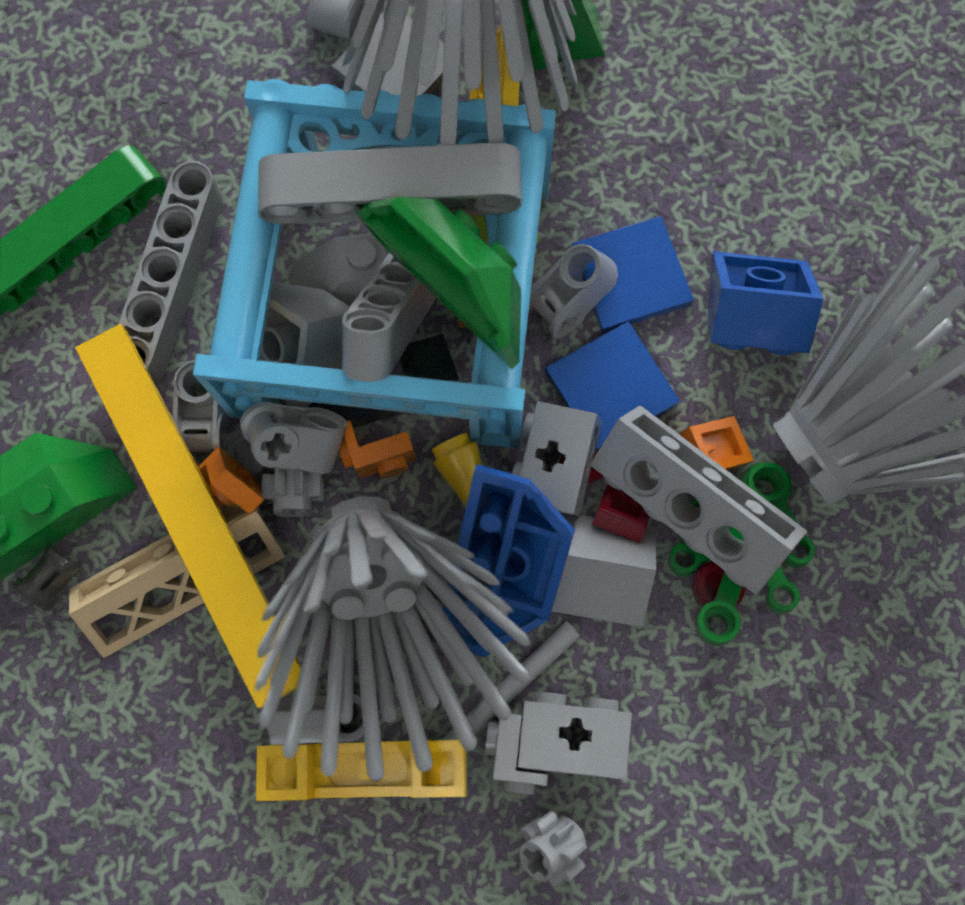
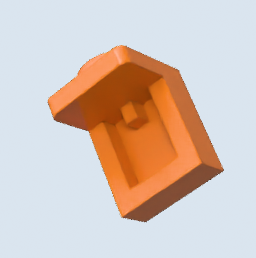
[339,420,416,479]

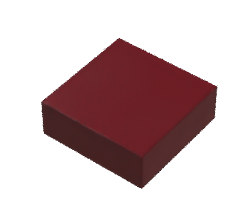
[592,484,650,543]

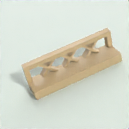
[69,503,285,658]

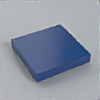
[571,216,694,333]
[545,321,680,452]

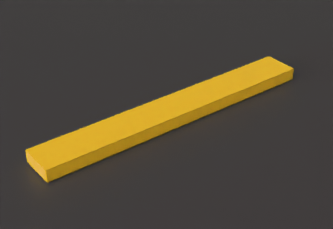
[75,324,302,709]

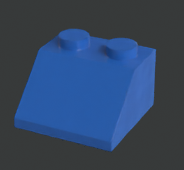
[707,251,824,355]

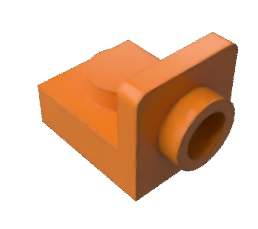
[679,416,754,472]
[198,446,264,514]

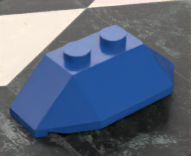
[436,464,575,657]

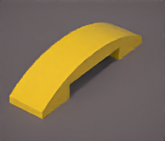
[256,739,467,801]

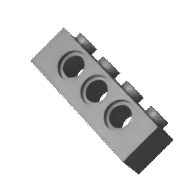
[590,406,808,595]

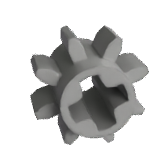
[261,467,324,517]
[520,811,587,887]

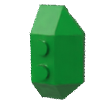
[355,196,522,370]
[0,433,138,581]

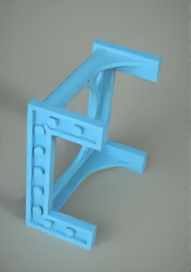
[193,79,556,449]

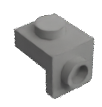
[485,714,548,795]

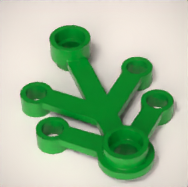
[668,462,816,646]

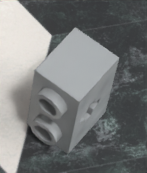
[512,401,602,517]
[517,691,632,780]

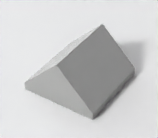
[551,513,657,627]

